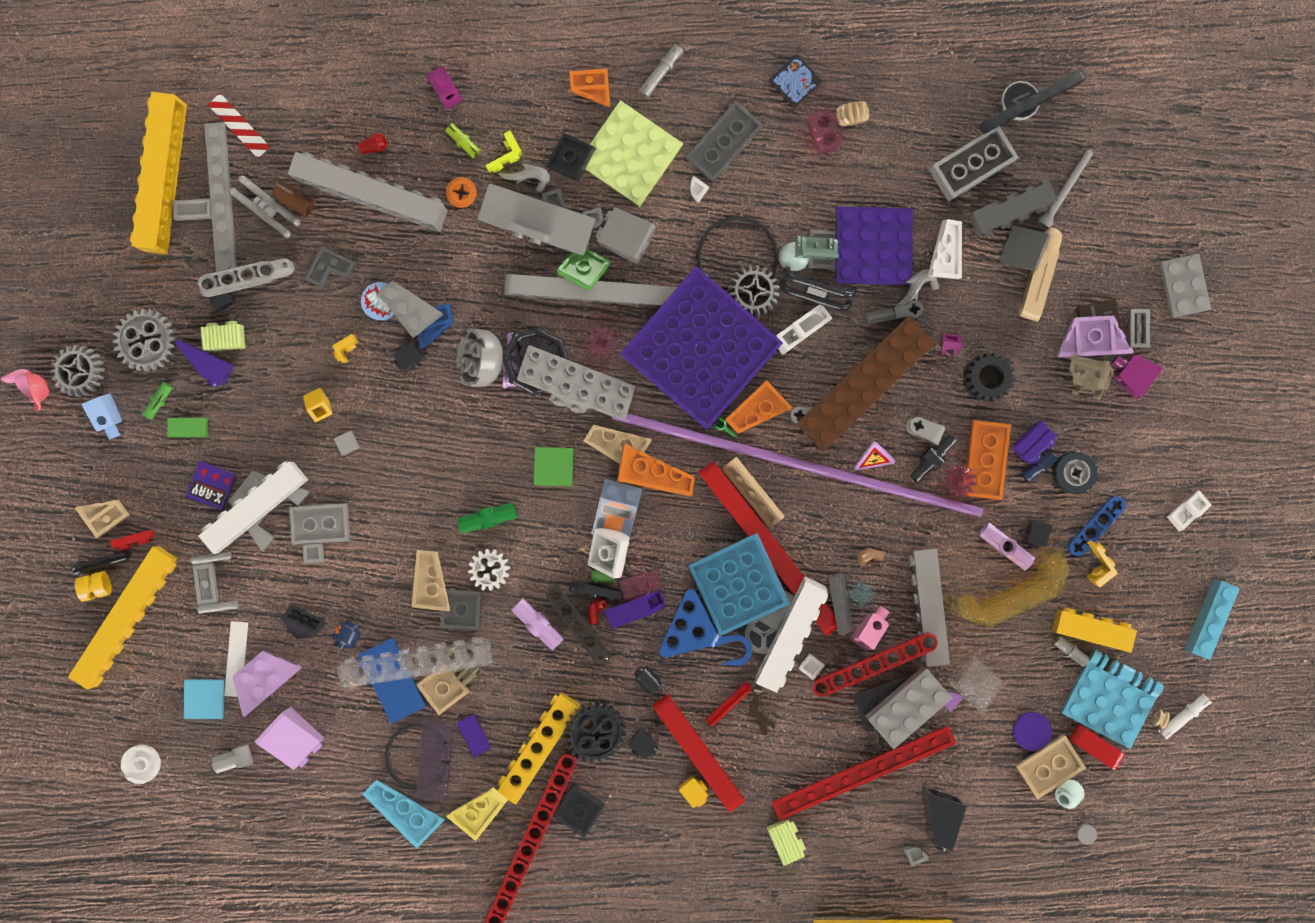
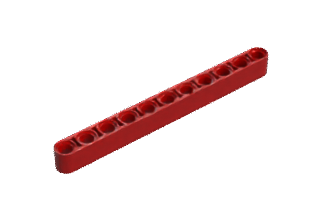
[698,460,837,636]
[484,751,577,923]

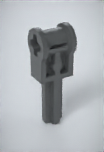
[866,301,923,324]

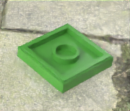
[557,248,610,291]
[534,447,574,486]

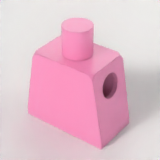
[850,606,890,651]

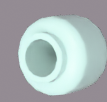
[1055,779,1085,809]

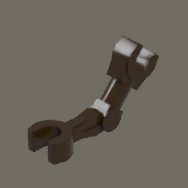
[749,682,775,735]

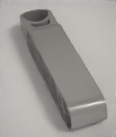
[198,259,295,297]

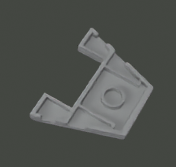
[229,471,310,551]

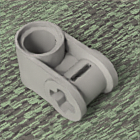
[906,417,945,446]

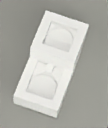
[1167,491,1211,531]

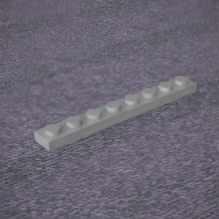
[204,122,237,272]

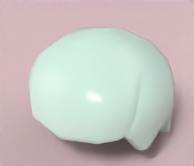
[779,242,809,271]

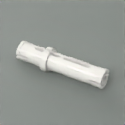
[1158,693,1212,740]

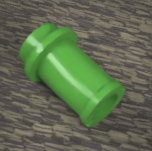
[591,570,615,585]

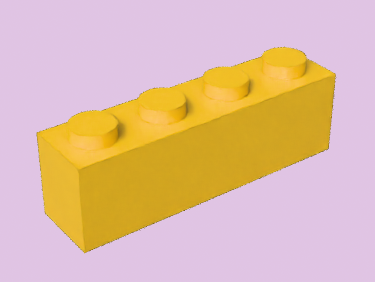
[1051,607,1137,653]

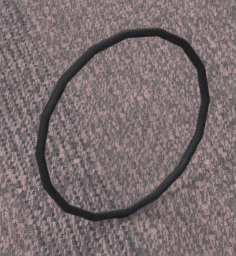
[696,216,778,297]

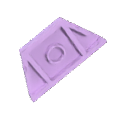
[1057,316,1134,358]
[233,650,302,717]

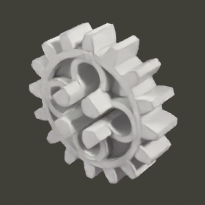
[468,549,510,591]

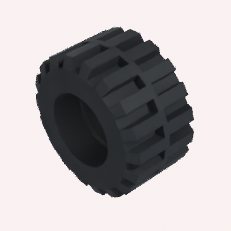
[963,353,1016,402]

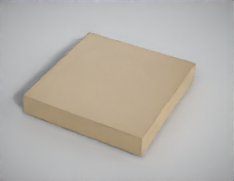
[416,661,470,715]

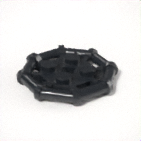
[503,326,570,397]

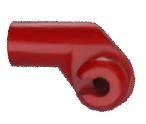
[588,598,607,624]

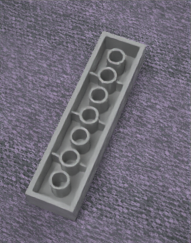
[288,151,448,232]

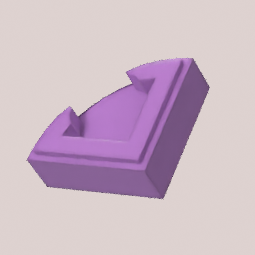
[944,692,963,712]

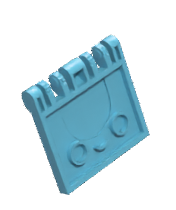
[1060,648,1164,749]

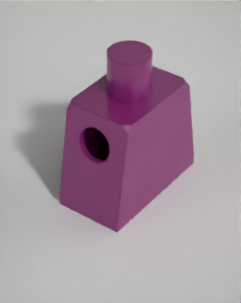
[426,66,463,110]
[1111,354,1163,399]

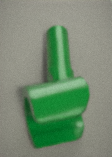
[712,416,738,438]

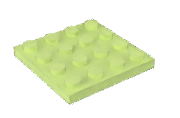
[585,100,683,207]

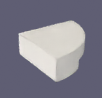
[690,176,709,204]

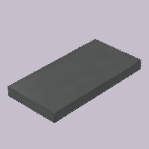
[685,100,764,183]

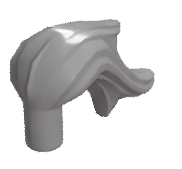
[498,163,550,193]
[896,269,939,307]

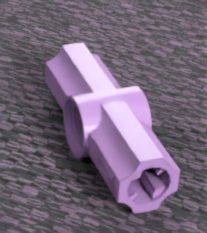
[978,522,1035,571]
[511,599,564,651]

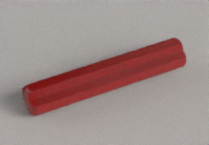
[706,681,753,726]

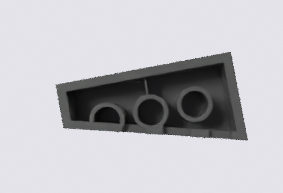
[969,178,1057,237]

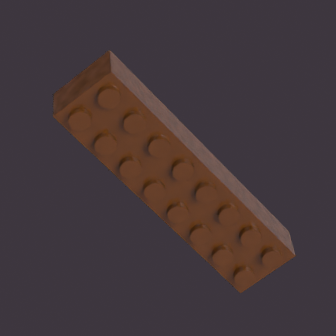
[796,316,936,451]

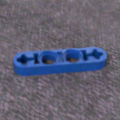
[1067,496,1126,556]

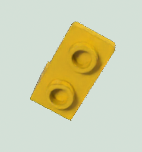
[1087,540,1118,588]

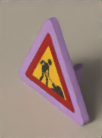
[854,442,895,471]

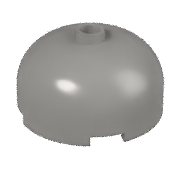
[457,328,503,387]

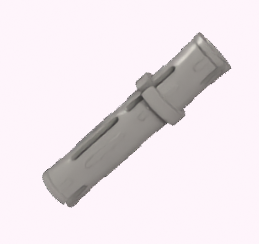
[639,44,683,97]

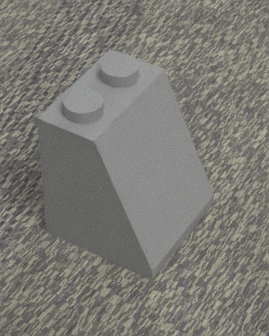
[595,207,655,265]

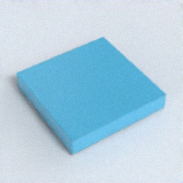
[184,679,225,719]

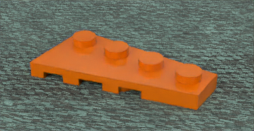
[617,443,695,496]

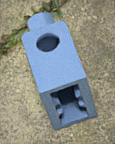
[82,393,122,440]

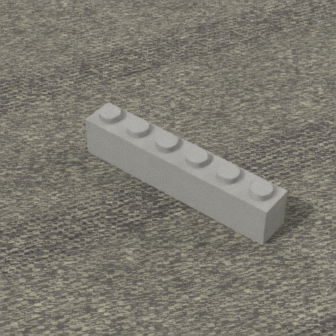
[908,548,950,667]

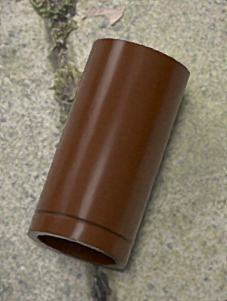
[272,181,315,217]

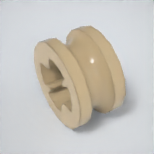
[1152,709,1170,729]

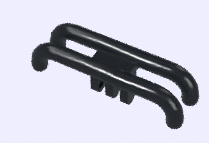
[779,266,857,311]

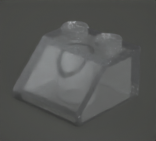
[949,656,1003,713]

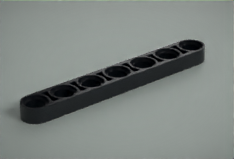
[979,70,1087,135]

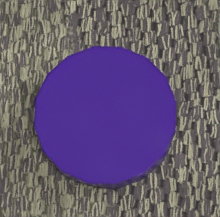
[1012,712,1052,751]

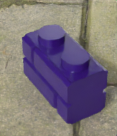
[1010,420,1057,464]

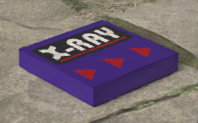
[186,461,237,510]

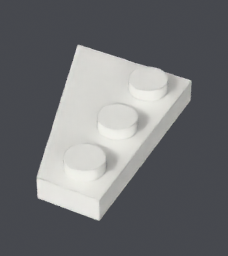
[928,219,962,279]

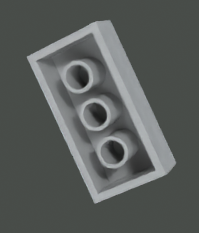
[929,126,1019,202]
[865,666,952,749]

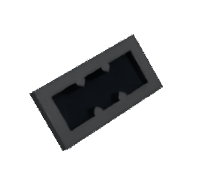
[281,605,325,639]

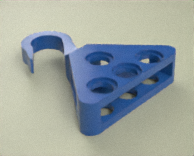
[659,588,752,666]

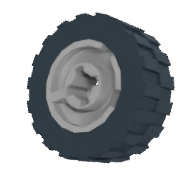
[1052,452,1098,494]

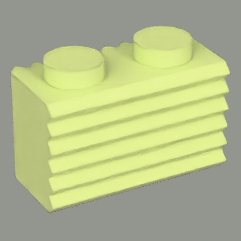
[201,321,245,352]
[767,817,806,866]

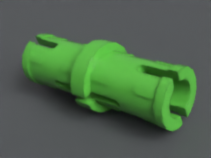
[142,382,173,420]

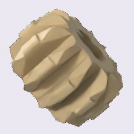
[836,101,869,127]

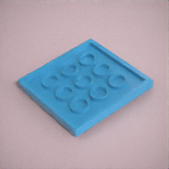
[689,533,790,636]

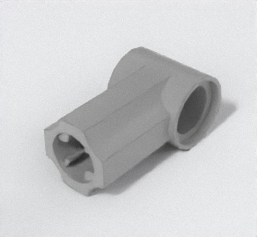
[212,744,254,773]

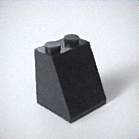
[922,786,967,852]

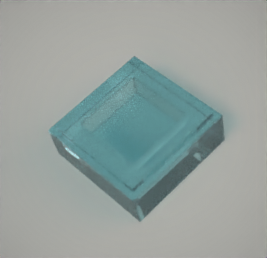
[848,580,875,607]

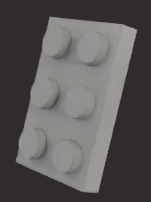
[1159,254,1211,318]

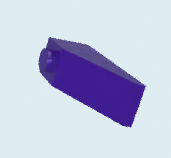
[175,340,234,387]

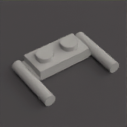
[191,551,238,614]

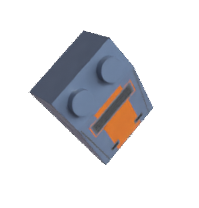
[591,479,643,538]

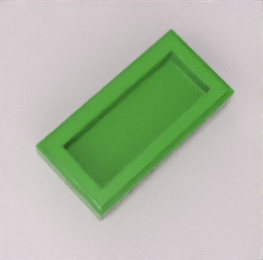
[167,418,208,437]

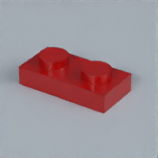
[110,530,155,551]

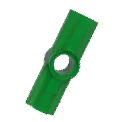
[457,502,517,534]

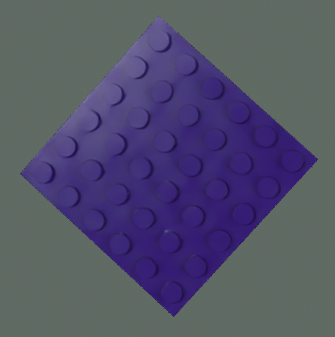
[620,266,783,429]

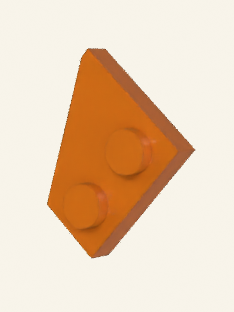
[569,68,610,107]

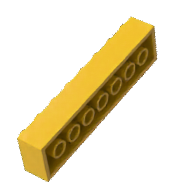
[130,92,187,255]

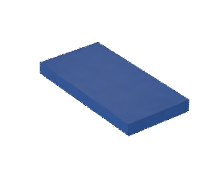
[358,637,427,724]

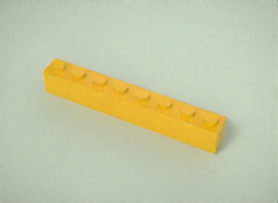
[68,546,178,690]

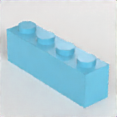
[1184,580,1240,660]

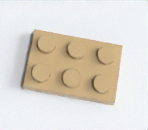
[1015,734,1086,799]

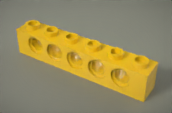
[497,692,580,805]

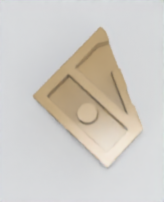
[75,500,130,538]

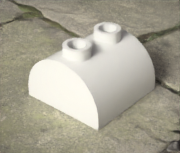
[588,528,630,578]

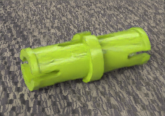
[445,123,481,159]

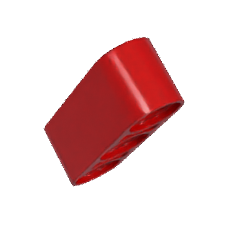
[1068,724,1125,771]

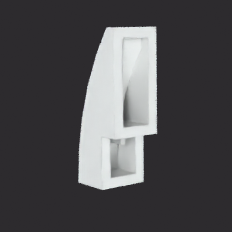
[776,304,833,355]

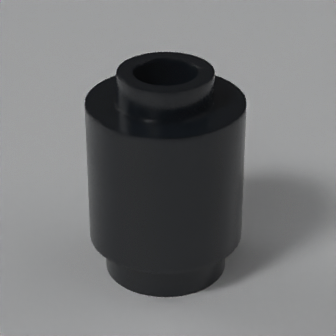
[634,666,662,694]

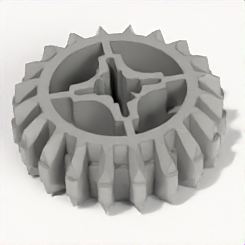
[728,265,780,317]
[50,345,105,397]

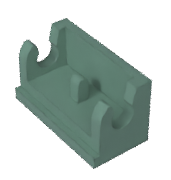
[795,236,838,260]

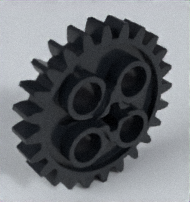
[563,701,626,764]

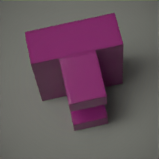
[940,333,963,356]

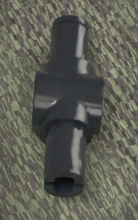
[910,434,957,483]

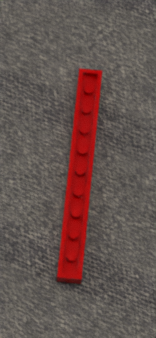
[771,725,956,821]

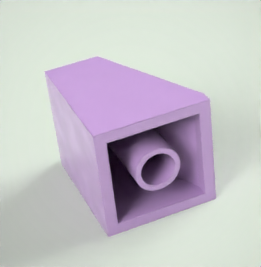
[255,707,324,770]

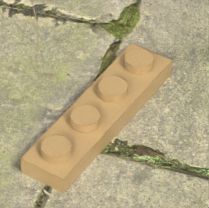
[722,457,785,528]

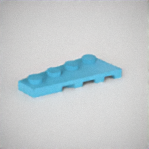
[362,780,445,849]

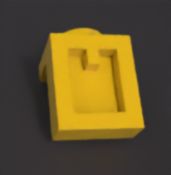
[332,334,359,363]

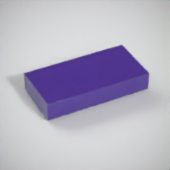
[457,714,492,757]

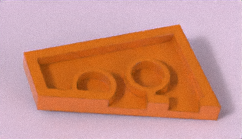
[725,380,793,434]

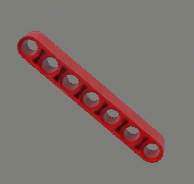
[812,632,938,697]
[652,694,745,812]

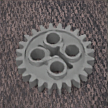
[112,309,178,372]

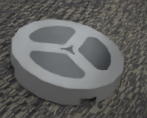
[744,620,780,654]

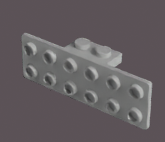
[478,184,596,255]
[517,345,635,420]

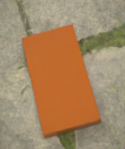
[963,420,1011,500]

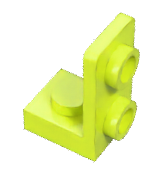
[486,131,523,173]

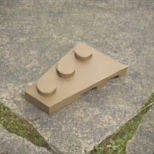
[583,425,652,464]
[412,550,450,611]

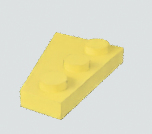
[446,787,508,841]

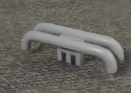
[229,176,301,238]

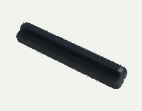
[72,551,130,576]

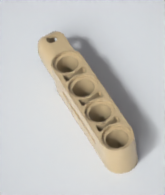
[1019,228,1062,322]

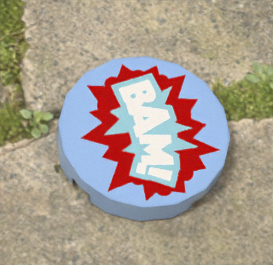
[361,282,395,321]

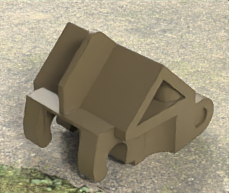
[1070,354,1114,400]

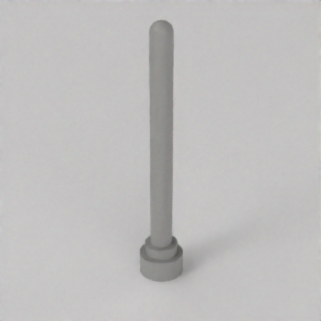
[1036,150,1093,230]

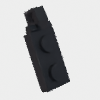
[569,579,624,602]

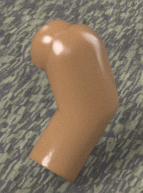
[857,548,885,566]

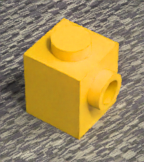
[303,388,332,423]
[678,775,709,808]

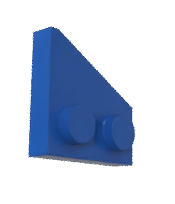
[417,303,455,349]

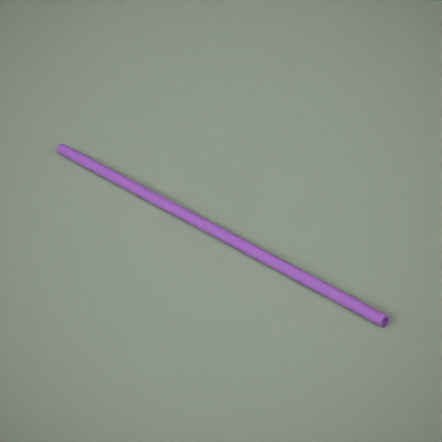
[611,413,983,517]

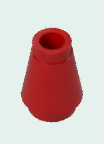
[357,133,388,154]

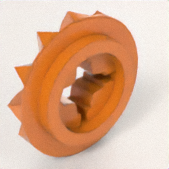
[446,177,477,208]

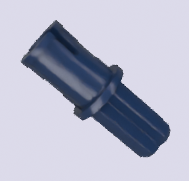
[1021,452,1058,483]

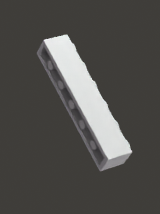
[199,461,308,554]
[755,576,828,693]

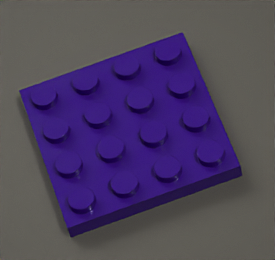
[835,206,913,286]

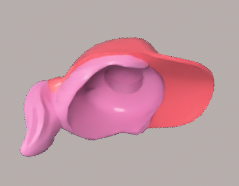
[1,369,49,411]

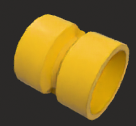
[74,571,112,602]

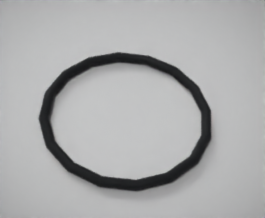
[385,724,450,789]

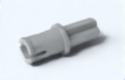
[1053,635,1090,667]

